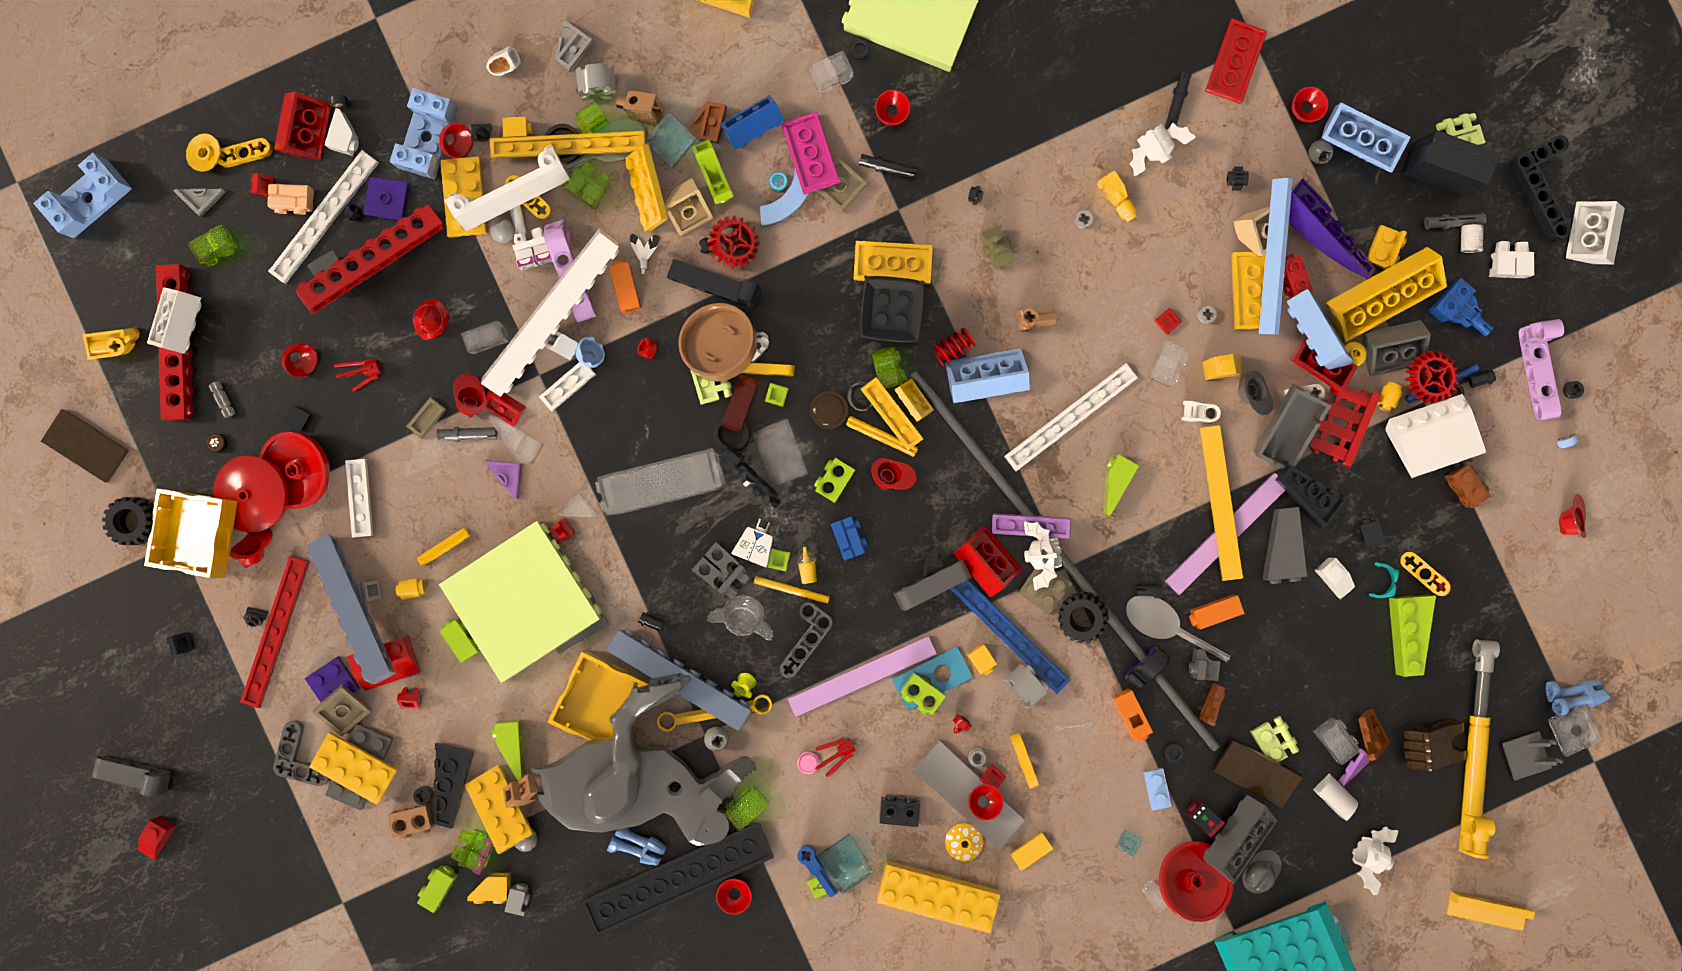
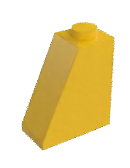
[1202,354,1244,381]

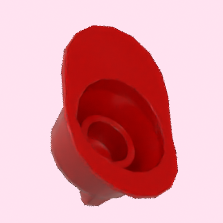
[453,374,487,418]
[871,458,916,490]
[1559,494,1586,538]
[229,529,273,568]

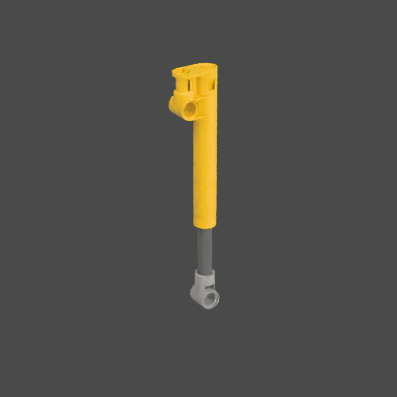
[1458,640,1500,859]

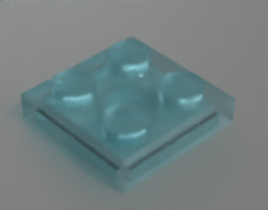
[646,112,698,168]

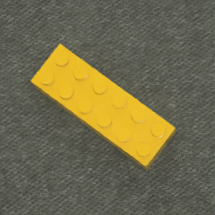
[1326,247,1447,342]
[876,860,1000,933]

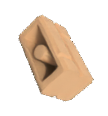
[268,184,314,215]

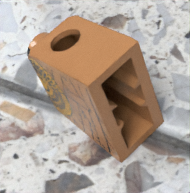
[616,90,665,128]

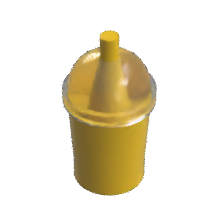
[797,547,817,584]

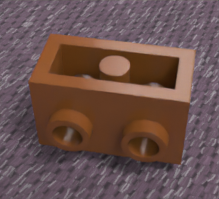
[1444,464,1491,508]

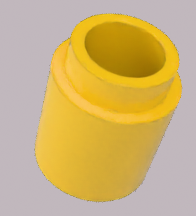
[1377,382,1403,412]
[396,578,426,600]

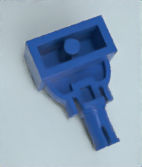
[1427,278,1494,336]

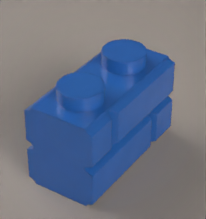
[831,516,868,560]

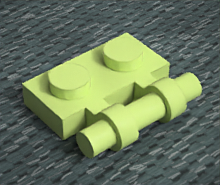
[1436,113,1485,145]
[691,371,733,405]
[1250,716,1299,762]

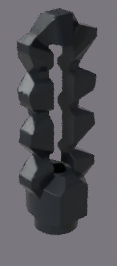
[718,446,781,508]

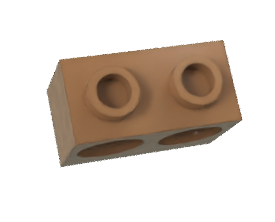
[387,802,436,839]

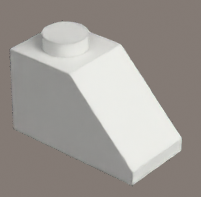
[325,108,359,156]
[545,331,578,360]
[1315,558,1355,599]

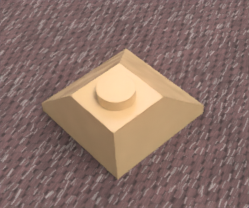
[664,178,713,236]
[1233,206,1270,256]

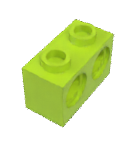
[814,458,855,503]
[900,672,946,715]

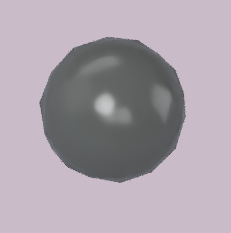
[1309,139,1334,164]

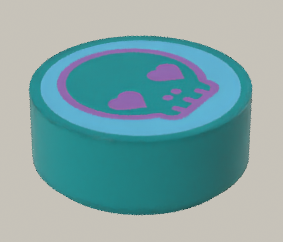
[769,172,788,192]

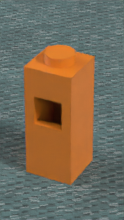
[609,260,642,314]
[1189,594,1245,629]
[1112,688,1153,742]

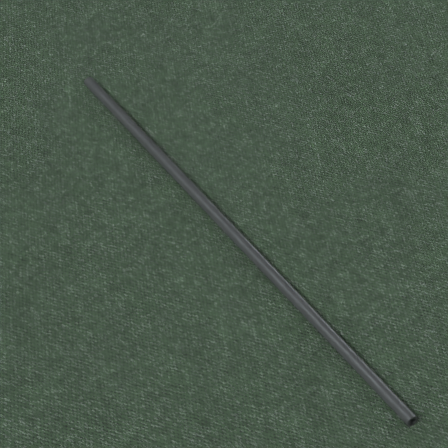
[910,370,1220,751]

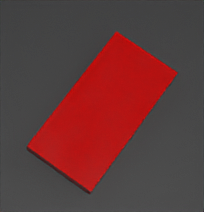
[1205,18,1267,104]

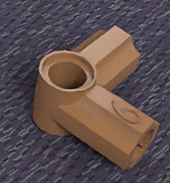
[1016,308,1056,331]

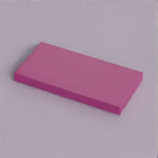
[781,112,840,195]

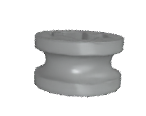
[1074,210,1093,229]
[1197,306,1217,324]

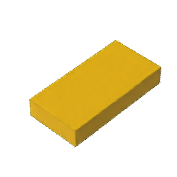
[1010,832,1053,871]

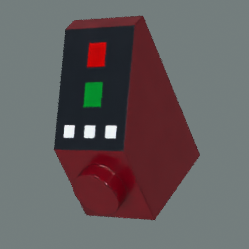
[1185,800,1225,837]

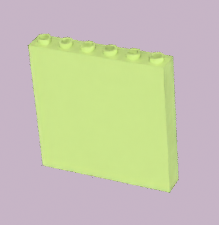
[842,0,979,72]
[439,521,602,683]

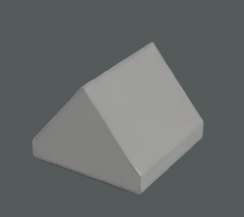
[361,580,382,602]

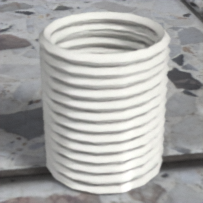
[1461,224,1484,253]

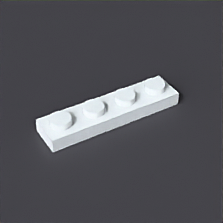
[345,459,374,538]

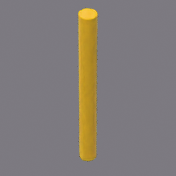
[754,576,830,604]

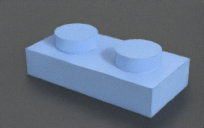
[1143,767,1172,811]

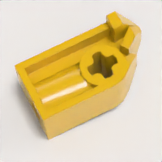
[83,327,140,360]

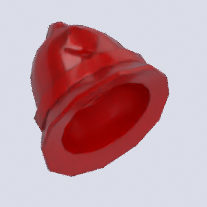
[413,299,449,340]

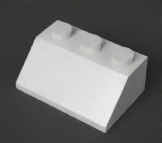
[1566,201,1625,265]
[147,287,201,354]

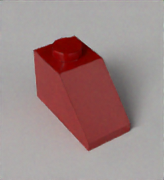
[138,816,176,860]

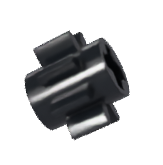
[1226,166,1249,191]

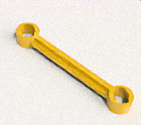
[657,694,772,732]

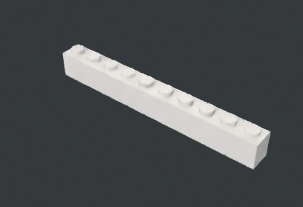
[481,228,619,397]

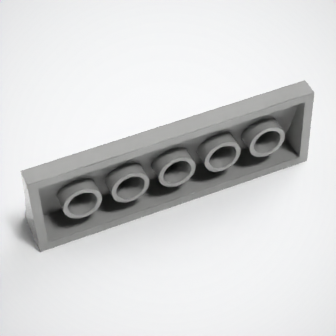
[913,740,1025,851]

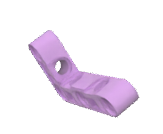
[544,219,596,322]
[1519,319,1564,421]

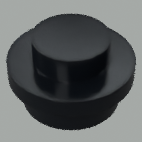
[968,186,983,205]

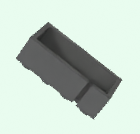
[1253,383,1332,469]

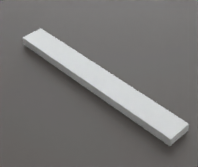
[268,150,379,284]
[1004,363,1138,471]

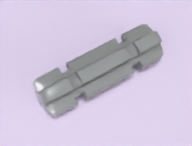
[209,381,235,418]

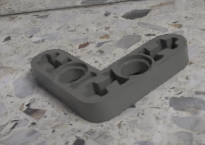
[273,720,330,786]

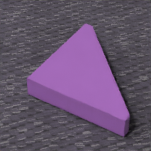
[485,460,522,499]
[1338,749,1369,787]

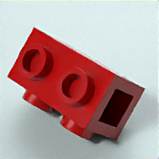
[1283,254,1313,300]

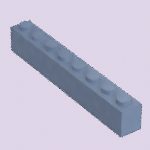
[308,534,396,684]
[607,629,753,731]

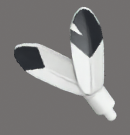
[630,234,659,274]

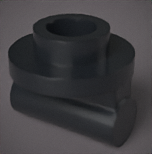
[471,123,492,142]
[243,607,268,627]

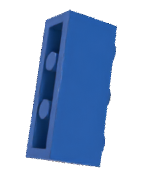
[720,95,785,150]

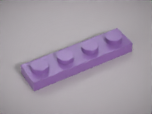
[992,513,1071,539]

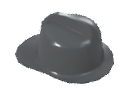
[1238,371,1273,415]
[1242,850,1282,893]

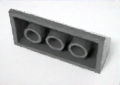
[1203,795,1277,884]

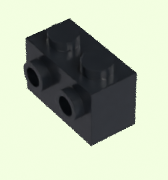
[879,794,920,827]

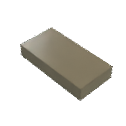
[406,397,447,439]

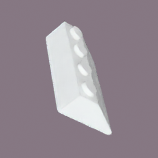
[1385,394,1486,478]

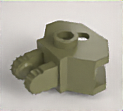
[980,226,1014,270]

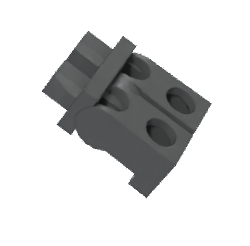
[692,541,751,598]

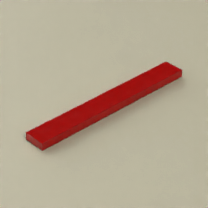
[240,555,310,708]

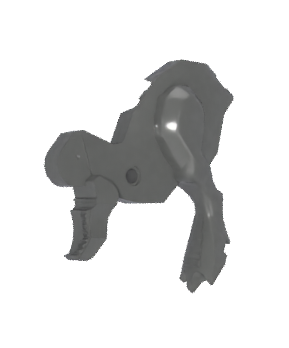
[530,673,757,846]

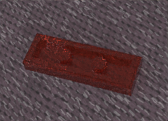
[722,374,759,432]

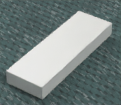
[539,362,596,412]

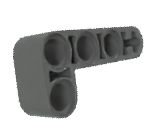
[893,560,972,611]
[780,601,833,678]
[92,756,171,796]

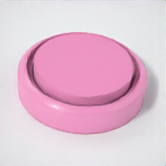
[797,751,820,774]

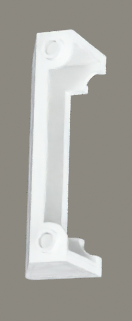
[445,144,570,231]

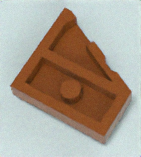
[682,101,727,144]
[1358,709,1391,761]

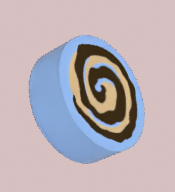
[1556,433,1579,448]

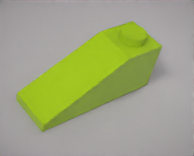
[1103,454,1139,516]
[492,720,525,781]

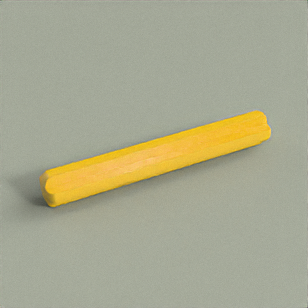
[846,416,918,456]

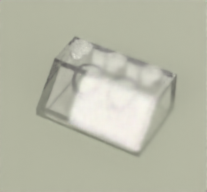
[752,419,808,487]

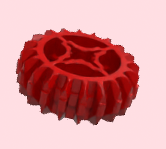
[707,216,760,269]
[1404,351,1460,404]

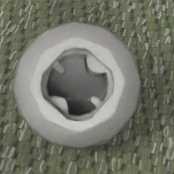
[490,219,515,243]
[704,727,728,751]
[514,829,538,852]

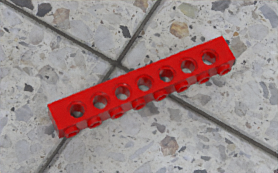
[296,205,443,314]
[156,264,194,421]

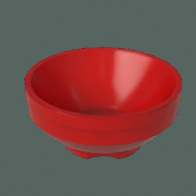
[1292,87,1328,123]
[875,90,910,126]
[439,123,473,159]
[282,342,318,378]
[968,784,1004,820]
[716,878,752,914]

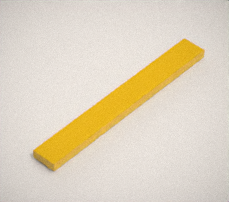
[490,131,646,159]
[1200,425,1243,581]

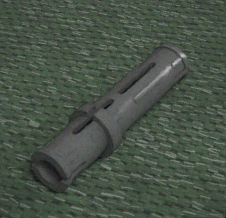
[1424,213,1486,230]
[436,427,497,442]

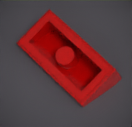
[485,390,526,427]

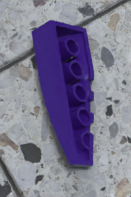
[1289,178,1376,279]

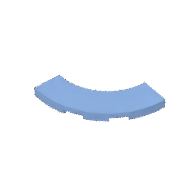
[760,170,809,226]

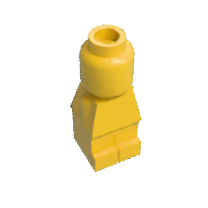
[1097,171,1137,222]

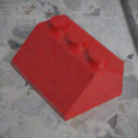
[274,92,331,160]
[1290,336,1358,394]
[953,525,1022,597]
[347,636,421,691]

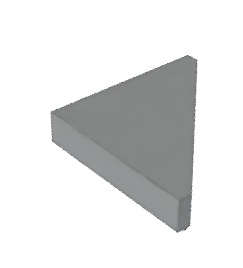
[174,188,226,217]

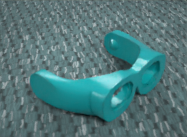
[1369,562,1399,598]

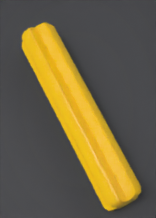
[417,528,470,566]

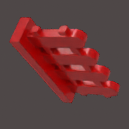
[1308,387,1381,468]

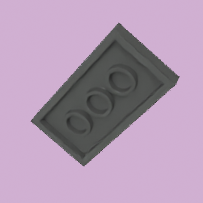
[325,723,393,811]

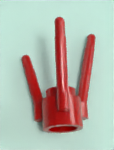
[334,358,382,392]
[815,737,856,777]

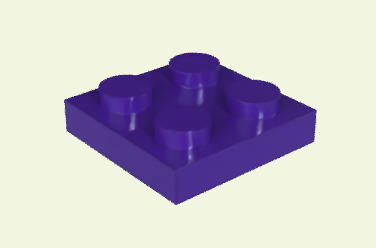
[304,656,360,703]

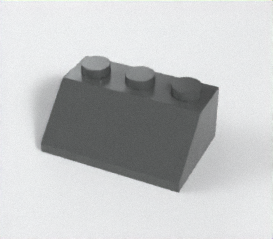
[1363,320,1431,376]

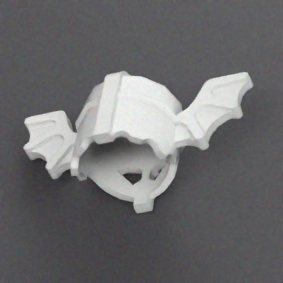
[1130,123,1195,176]
[1024,521,1062,591]
[1352,827,1398,895]

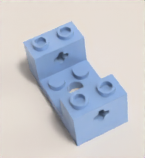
[390,88,458,180]
[33,153,132,238]

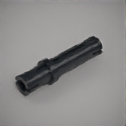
[1164,72,1192,130]
[859,153,917,180]

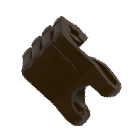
[1404,720,1467,771]

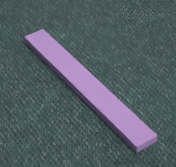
[1165,473,1285,595]
[788,636,936,717]

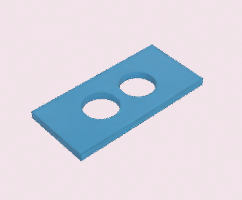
[892,646,973,710]

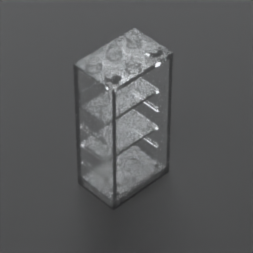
[595,448,727,516]

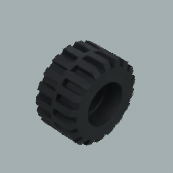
[102,497,154,546]
[1058,591,1109,643]

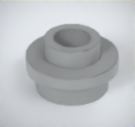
[968,748,988,767]

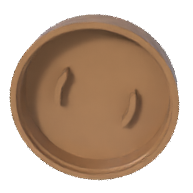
[678,303,757,381]

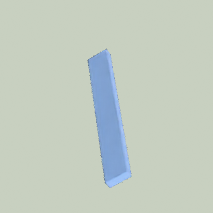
[1259,178,1293,335]

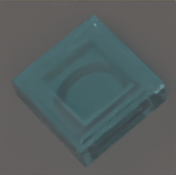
[1115,830,1143,857]

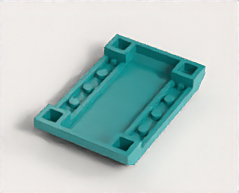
[1214,901,1356,971]

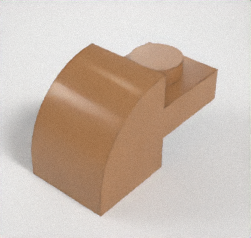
[503,774,538,808]

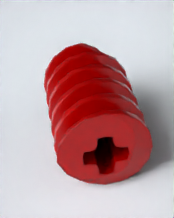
[934,328,976,367]

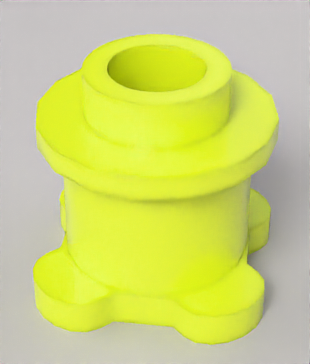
[731,673,756,698]

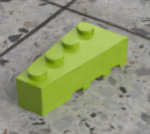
[1389,595,1436,677]

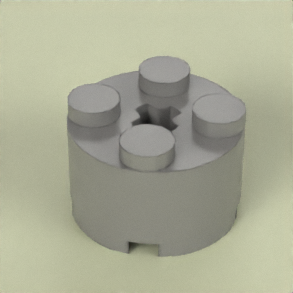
[575,63,617,101]
[1003,664,1049,709]

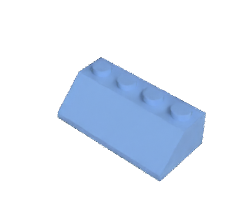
[1322,103,1411,173]
[1287,289,1354,370]
[945,348,1030,403]

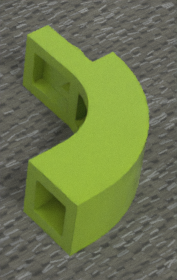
[691,139,734,204]

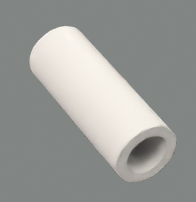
[509,205,527,235]

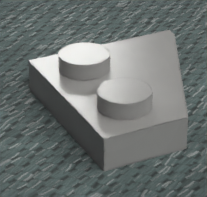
[555,20,594,72]

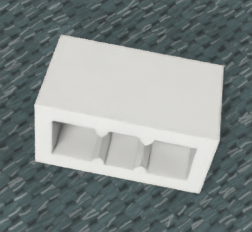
[1313,773,1358,821]

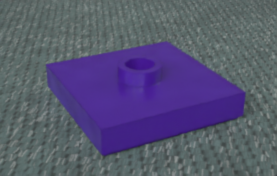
[363,177,409,221]

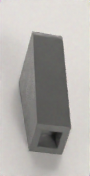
[1263,507,1307,584]

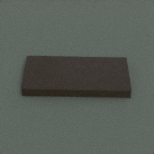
[41,409,129,483]
[1213,739,1303,808]

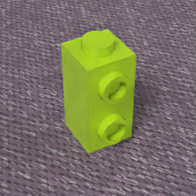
[439,618,481,663]
[417,865,458,913]

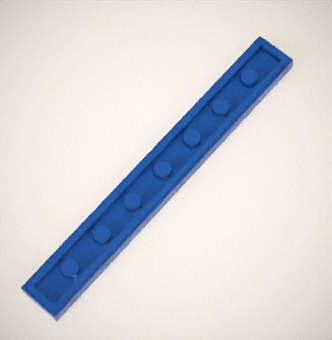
[950,580,1070,694]

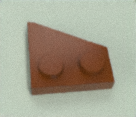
[1198,683,1225,726]

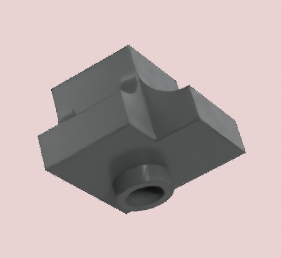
[1189,648,1220,681]

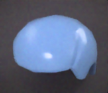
[575,337,605,368]

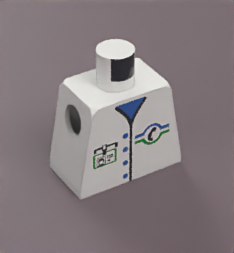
[732,519,774,567]

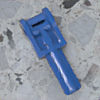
[797,844,839,897]

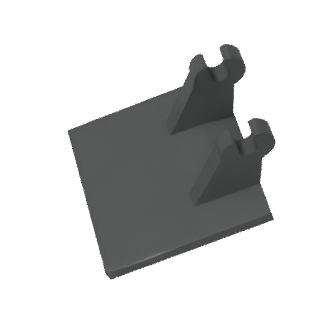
[1502,731,1564,780]

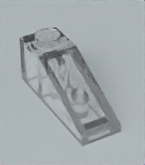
[488,414,544,465]

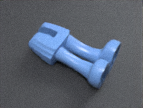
[1546,680,1610,716]
[607,828,667,866]

